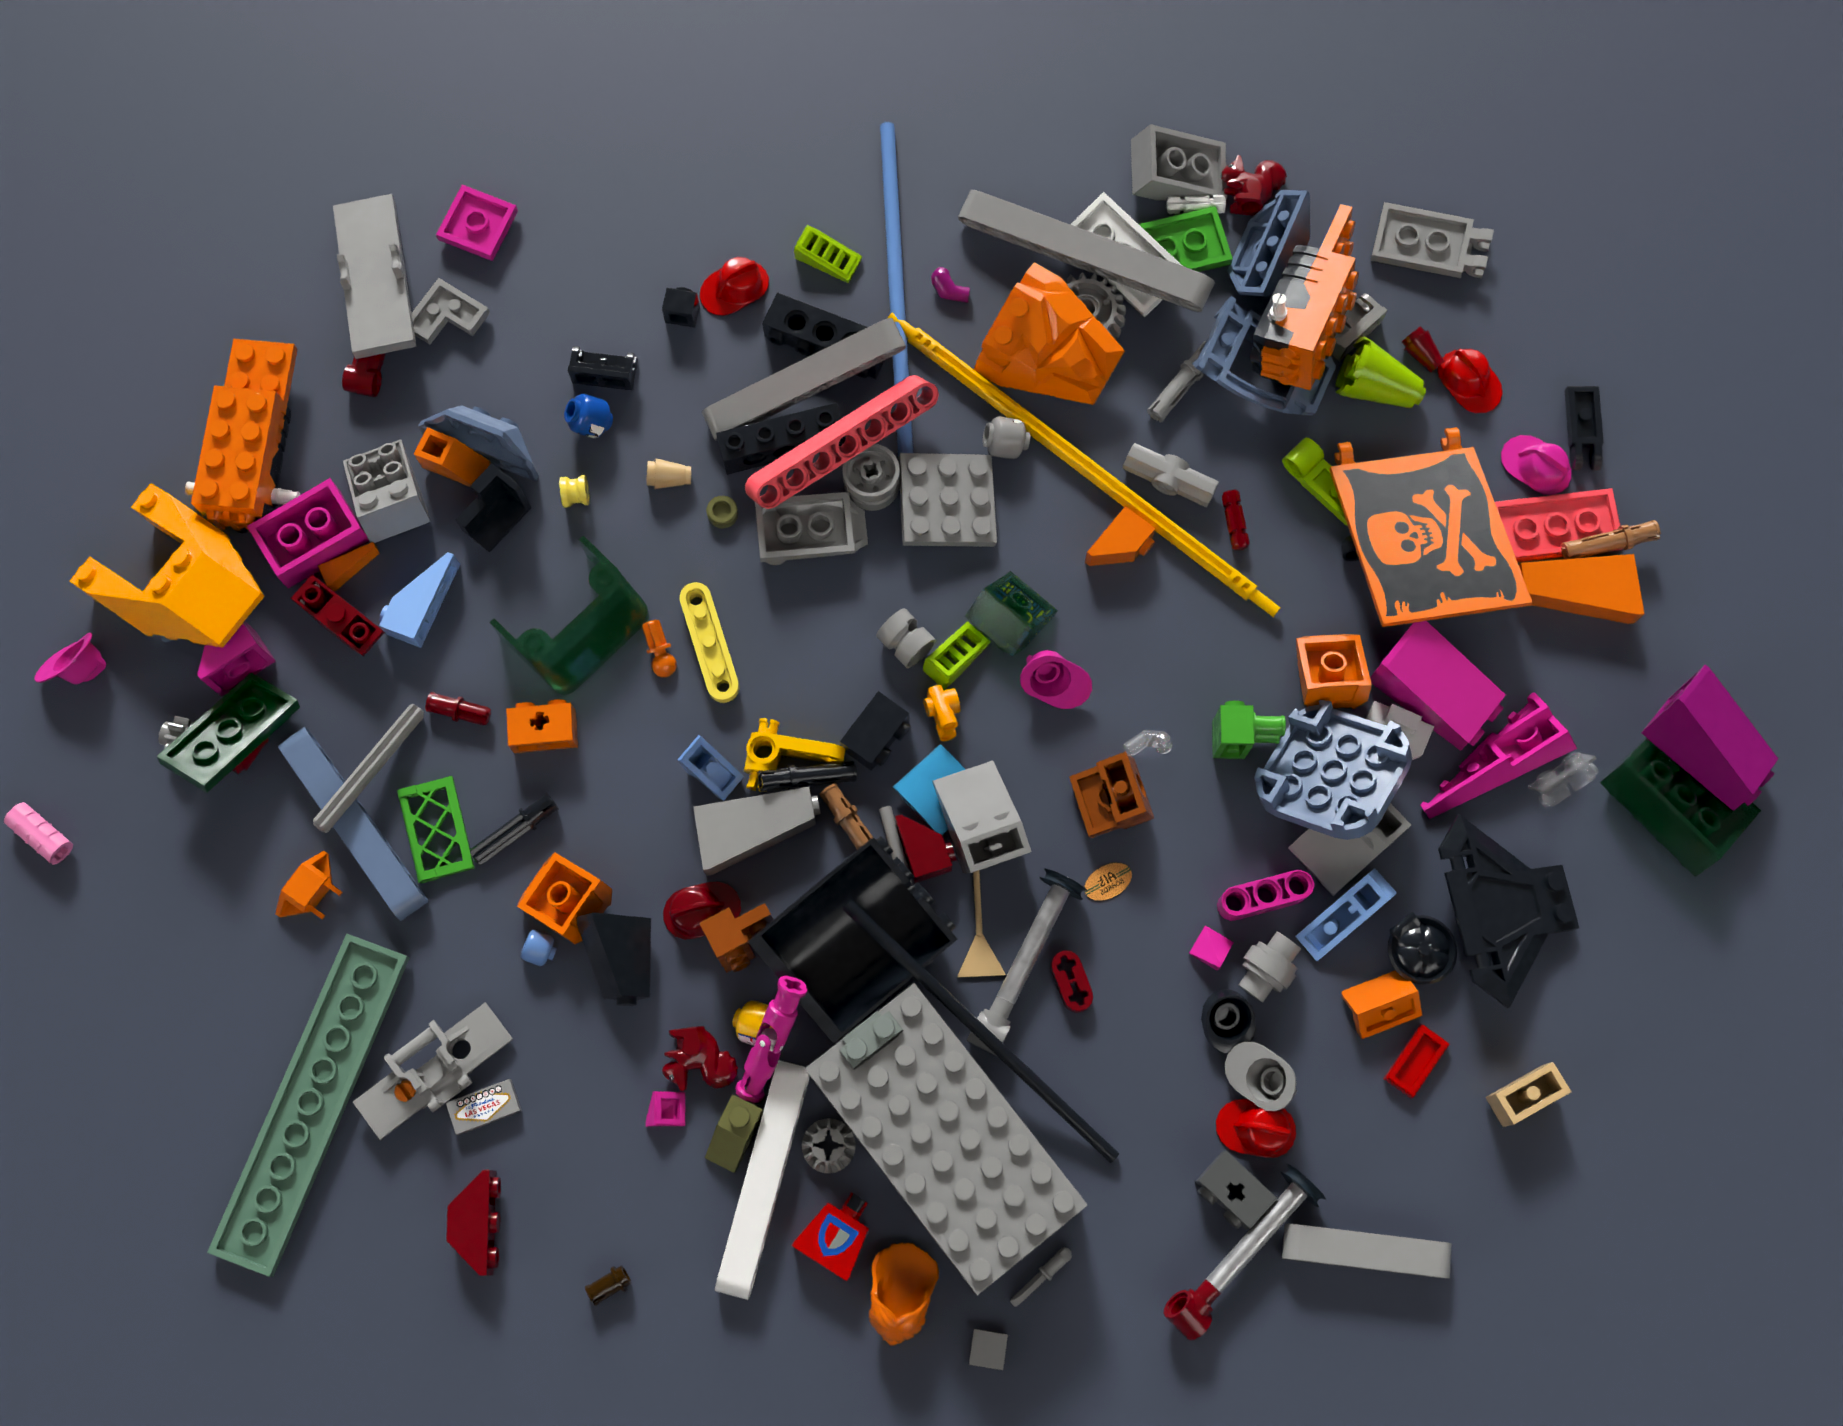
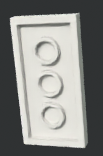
[1070,192,1182,317]

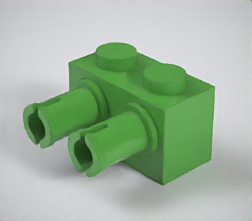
[1212,701,1286,759]

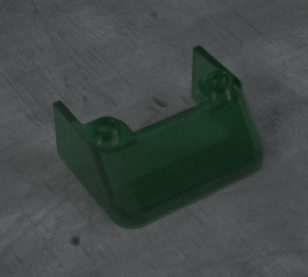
[489,536,649,695]

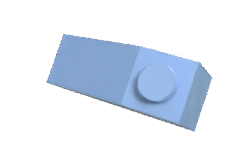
[379,552,460,648]
[1295,868,1397,961]

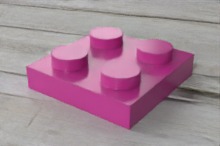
[436,185,518,261]

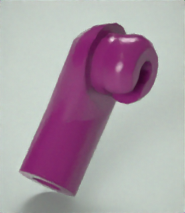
[931,267,970,303]

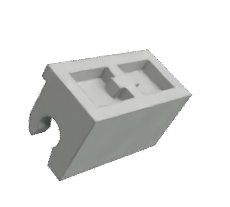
[1332,293,1388,361]

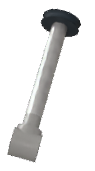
[967,868,1087,1056]

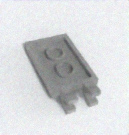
[1370,202,1494,279]

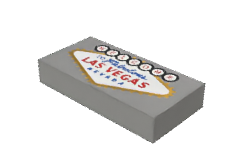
[446,1079,522,1135]

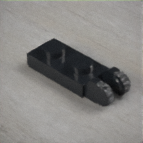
[1565,386,1604,470]

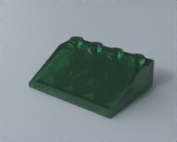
[1600,737,1761,877]

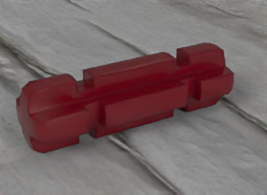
[1222,489,1250,550]

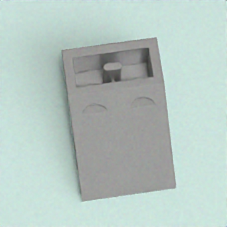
[343,439,431,543]
[932,761,1032,874]
[1288,803,1411,896]

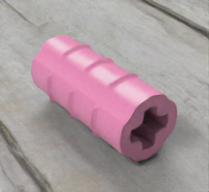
[4,802,73,865]

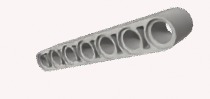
[702,318,906,441]

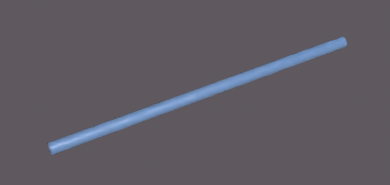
[880,122,913,457]

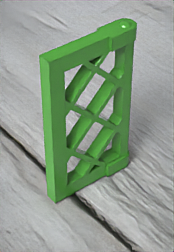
[397,776,475,883]

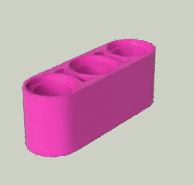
[1217,870,1314,921]

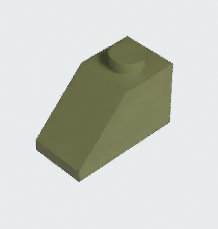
[705,1094,764,1173]

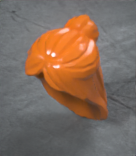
[869,1243,939,1346]

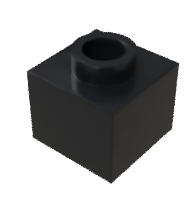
[662,287,700,328]

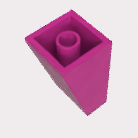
[1370,621,1506,751]

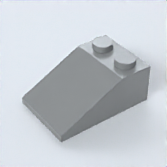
[1131,124,1228,201]

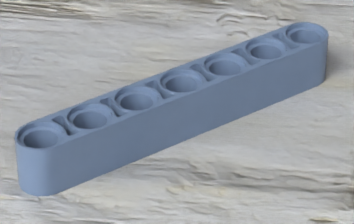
[278,727,429,921]

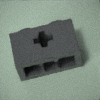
[1195,1150,1277,1230]

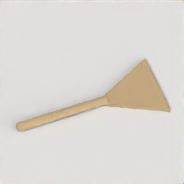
[957,871,1006,978]

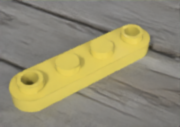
[680,582,739,703]

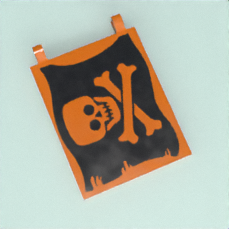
[1329,427,1533,627]

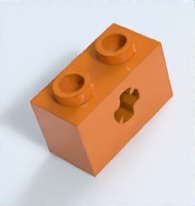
[506,699,578,753]

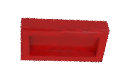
[1383,1024,1450,1099]

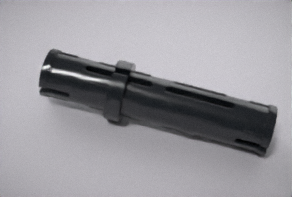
[758,761,857,792]

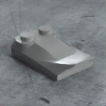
[755,492,868,565]

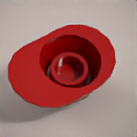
[700,257,769,315]
[1438,348,1503,414]
[1216,1099,1296,1158]

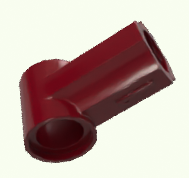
[342,353,386,397]

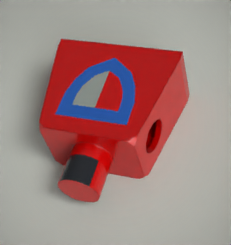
[791,1192,869,1281]

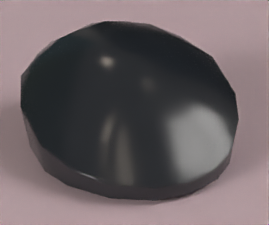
[1201,989,1256,1054]

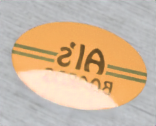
[1085,863,1132,900]

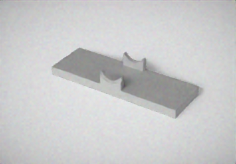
[333,194,417,359]

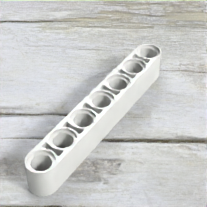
[715,1060,810,1300]

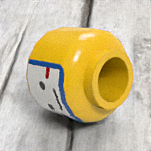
[732,1001,773,1046]

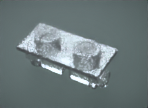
[1528,752,1599,807]

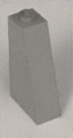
[693,787,821,876]

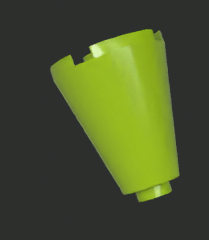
[1335,337,1426,408]

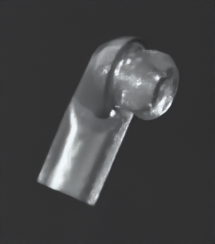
[1123,730,1173,757]

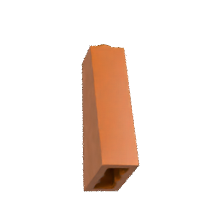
[1519,554,1645,624]

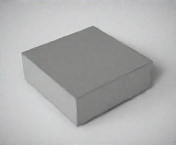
[969,1329,1008,1370]

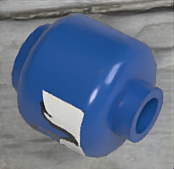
[564,394,613,438]

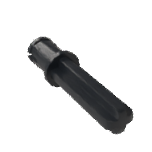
[470,792,559,865]

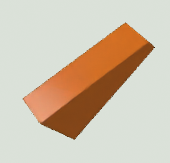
[318,542,380,592]

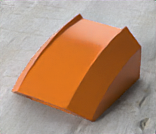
[1296,634,1372,709]
[517,852,613,944]

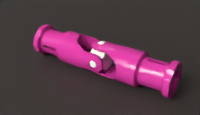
[735,976,807,1103]

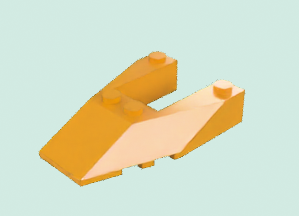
[70,483,264,648]

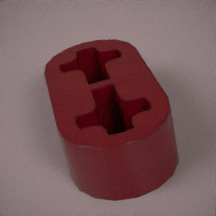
[1051,950,1093,1013]

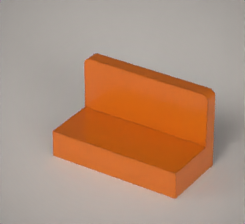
[1341,970,1423,1039]

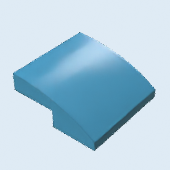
[893,745,966,835]

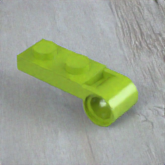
[1282,437,1348,526]

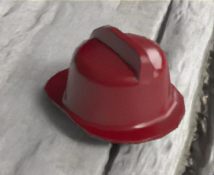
[663,881,741,940]

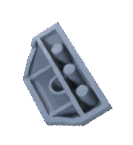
[1227,190,1310,297]
[418,405,539,482]

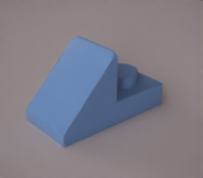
[677,735,744,801]

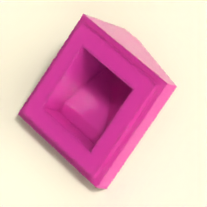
[1189,925,1234,971]
[645,1091,686,1127]

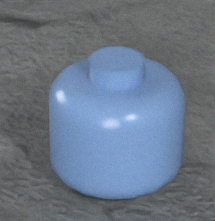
[520,930,557,966]

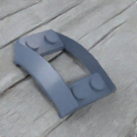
[1192,296,1336,415]

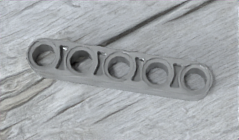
[1282,1223,1452,1279]

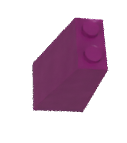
[1641,665,1778,811]

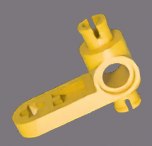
[744,718,846,792]

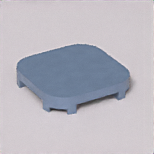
[1254,700,1412,840]

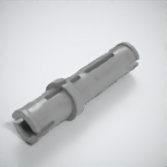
[1147,341,1206,422]

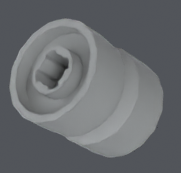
[876,608,936,669]

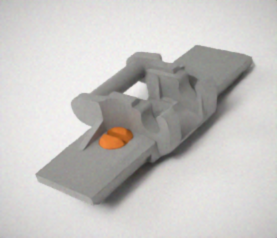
[353,1002,513,1140]

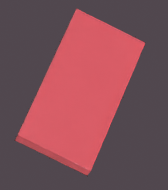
[1495,488,1623,562]

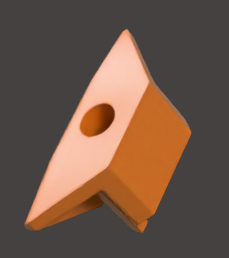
[275,851,343,920]

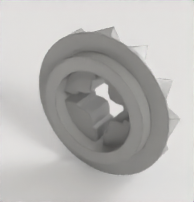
[801,1118,856,1173]

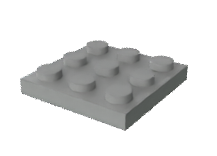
[898,453,997,547]

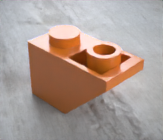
[414,427,491,487]

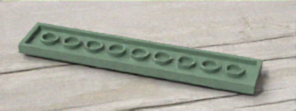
[207,933,410,1277]

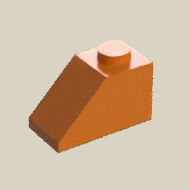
[1085,506,1155,566]

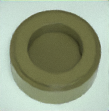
[706,495,738,528]

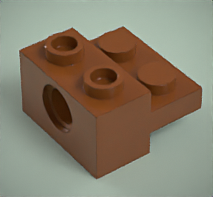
[1069,751,1155,838]
[699,903,773,973]

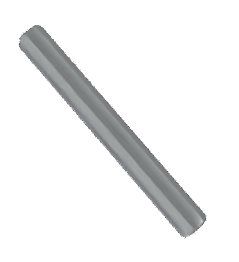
[313,704,424,833]

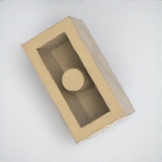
[1485,1062,1571,1127]

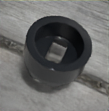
[1341,535,1359,561]

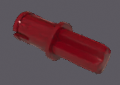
[425,692,491,726]

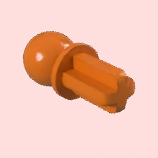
[642,619,677,677]

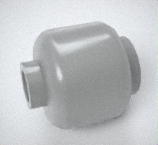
[983,416,1030,459]

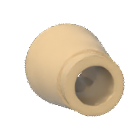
[647,458,691,489]

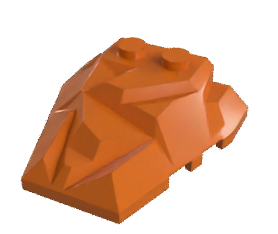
[974,262,1125,405]

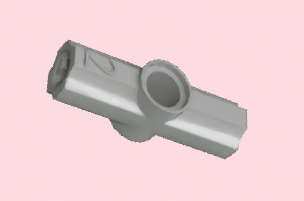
[1122,443,1219,507]

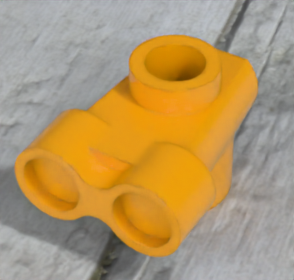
[923,685,961,741]

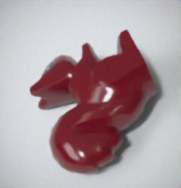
[1220,155,1287,216]
[662,1026,738,1092]

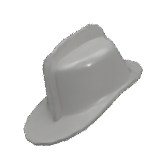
[1225,1042,1298,1111]

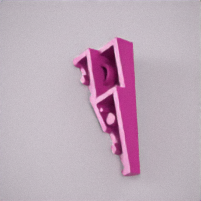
[1420,692,1577,819]

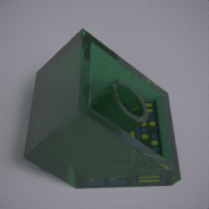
[964,571,1058,657]

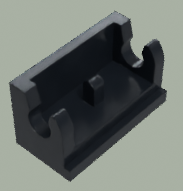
[567,346,638,391]

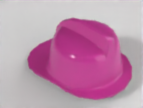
[1501,435,1572,495]
[34,633,107,685]
[1020,650,1092,709]

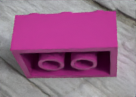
[247,478,369,589]

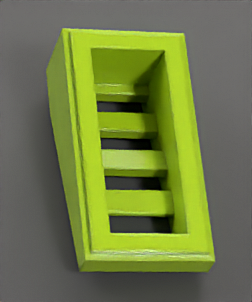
[794,225,862,283]
[923,621,991,689]

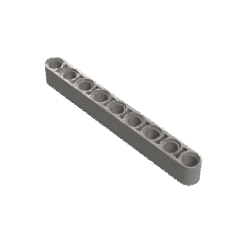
[958,190,1215,312]

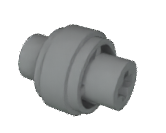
[1238,932,1301,1003]

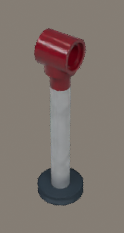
[1164,1164,1326,1340]

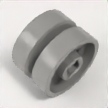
[842,444,900,511]

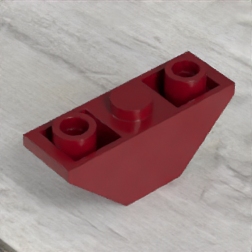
[291,575,385,657]
[446,1170,501,1276]

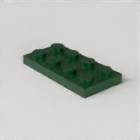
[157,672,300,793]

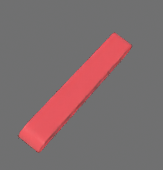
[745,375,939,509]

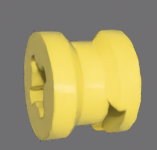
[559,475,590,508]

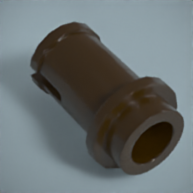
[585,1265,632,1306]

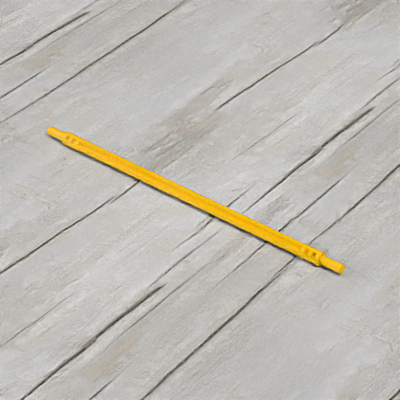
[887,312,1281,618]

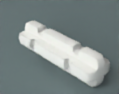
[1167,195,1226,214]

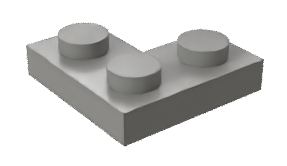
[412,278,490,345]

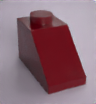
[895,814,956,883]

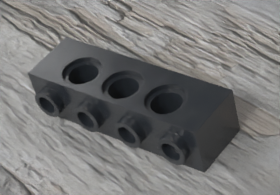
[762,292,885,379]
[716,403,846,475]

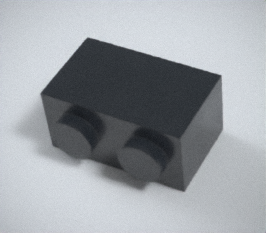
[840,691,911,771]

